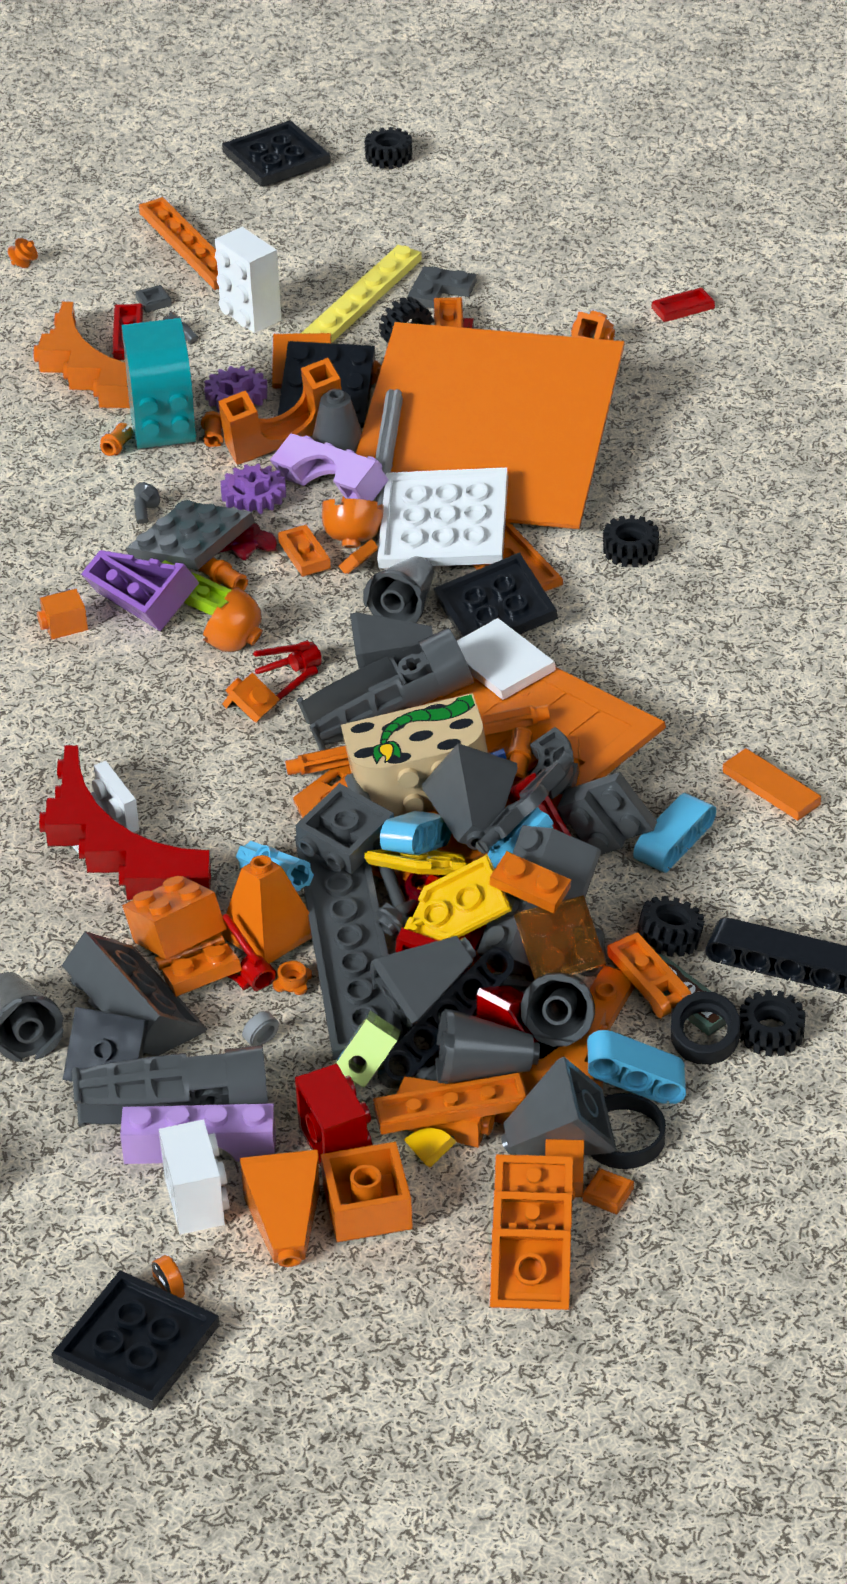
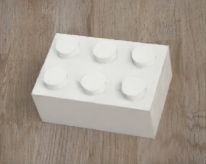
[215,227,282,333]

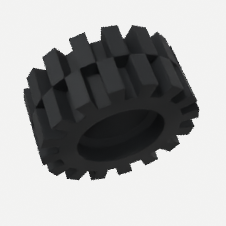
[365,127,413,169]
[379,297,434,343]
[603,515,659,568]
[636,896,705,957]
[739,990,806,1057]

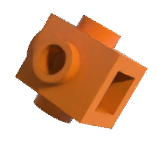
[571,311,615,340]

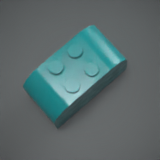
[121,318,196,450]

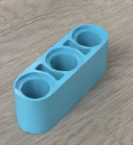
[633,793,716,873]
[380,811,452,855]
[587,1030,686,1104]

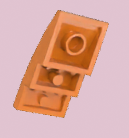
[490,1154,573,1310]

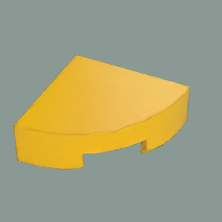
[404,1128,457,1168]

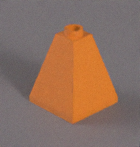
[221,855,312,964]
[240,1149,320,1267]

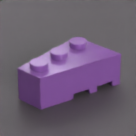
[81,550,199,632]

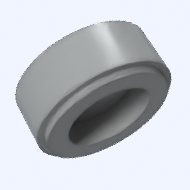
[242,1011,279,1046]

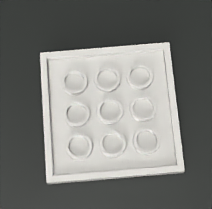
[377,467,508,568]

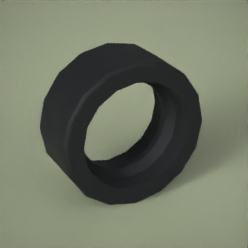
[671,991,740,1065]

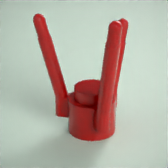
[253,640,322,700]
[222,914,276,991]

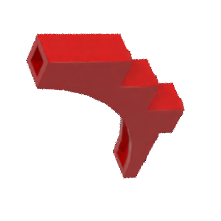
[39,745,211,900]

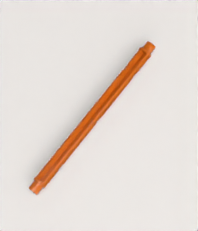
[285,705,550,775]

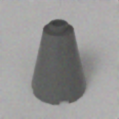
[312,389,362,453]
[363,556,434,623]
[0,972,64,1062]
[520,972,595,1047]
[436,1009,540,1084]

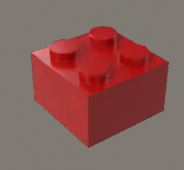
[295,1063,373,1166]

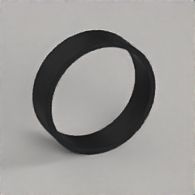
[590,1093,666,1169]

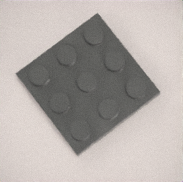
[126,500,255,570]

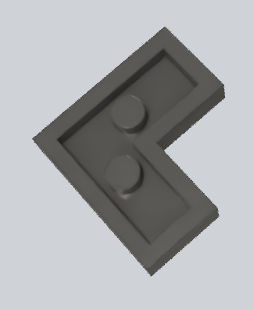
[407,266,477,308]

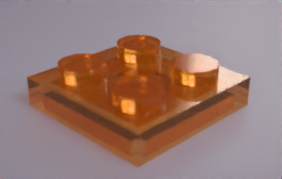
[514,895,606,979]

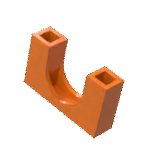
[218,358,342,465]

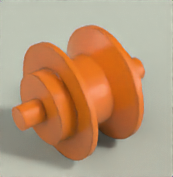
[7,238,38,268]

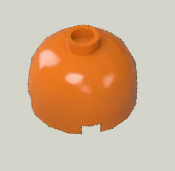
[322,499,384,548]
[203,587,263,653]

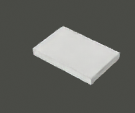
[457,618,556,700]

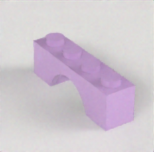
[270,433,388,501]
[120,1104,276,1164]

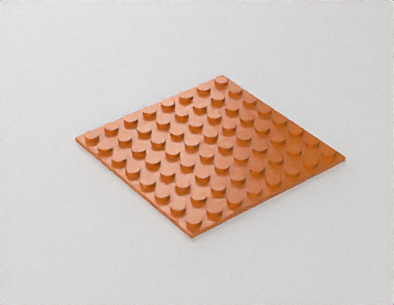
[341,322,625,529]

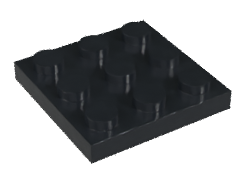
[222,120,331,187]
[278,341,376,428]
[434,552,558,638]
[52,1270,220,1411]

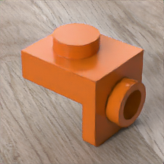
[222,672,280,723]

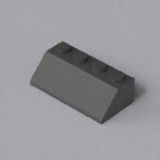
[477,825,601,977]
[62,931,207,1056]

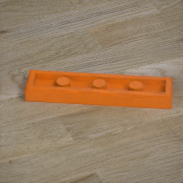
[373,1072,527,1135]

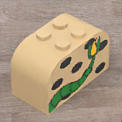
[341,693,488,817]

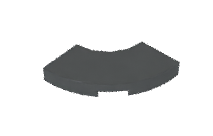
[530,727,574,800]

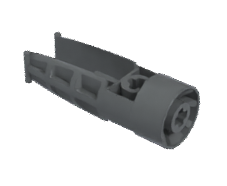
[297,628,474,751]
[72,1045,268,1127]

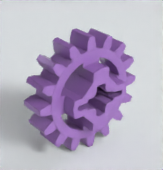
[204,366,268,411]
[220,464,286,514]

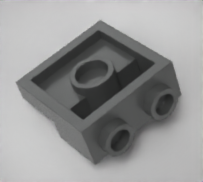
[557,772,657,855]
[295,783,394,874]

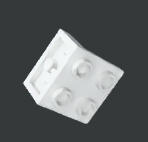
[72,761,140,853]

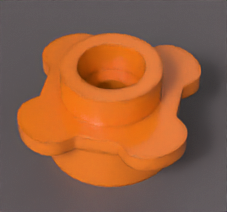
[273,961,312,995]

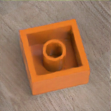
[122,876,226,959]
[320,1141,413,1242]

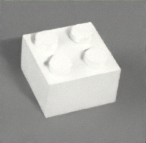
[159,1119,230,1235]

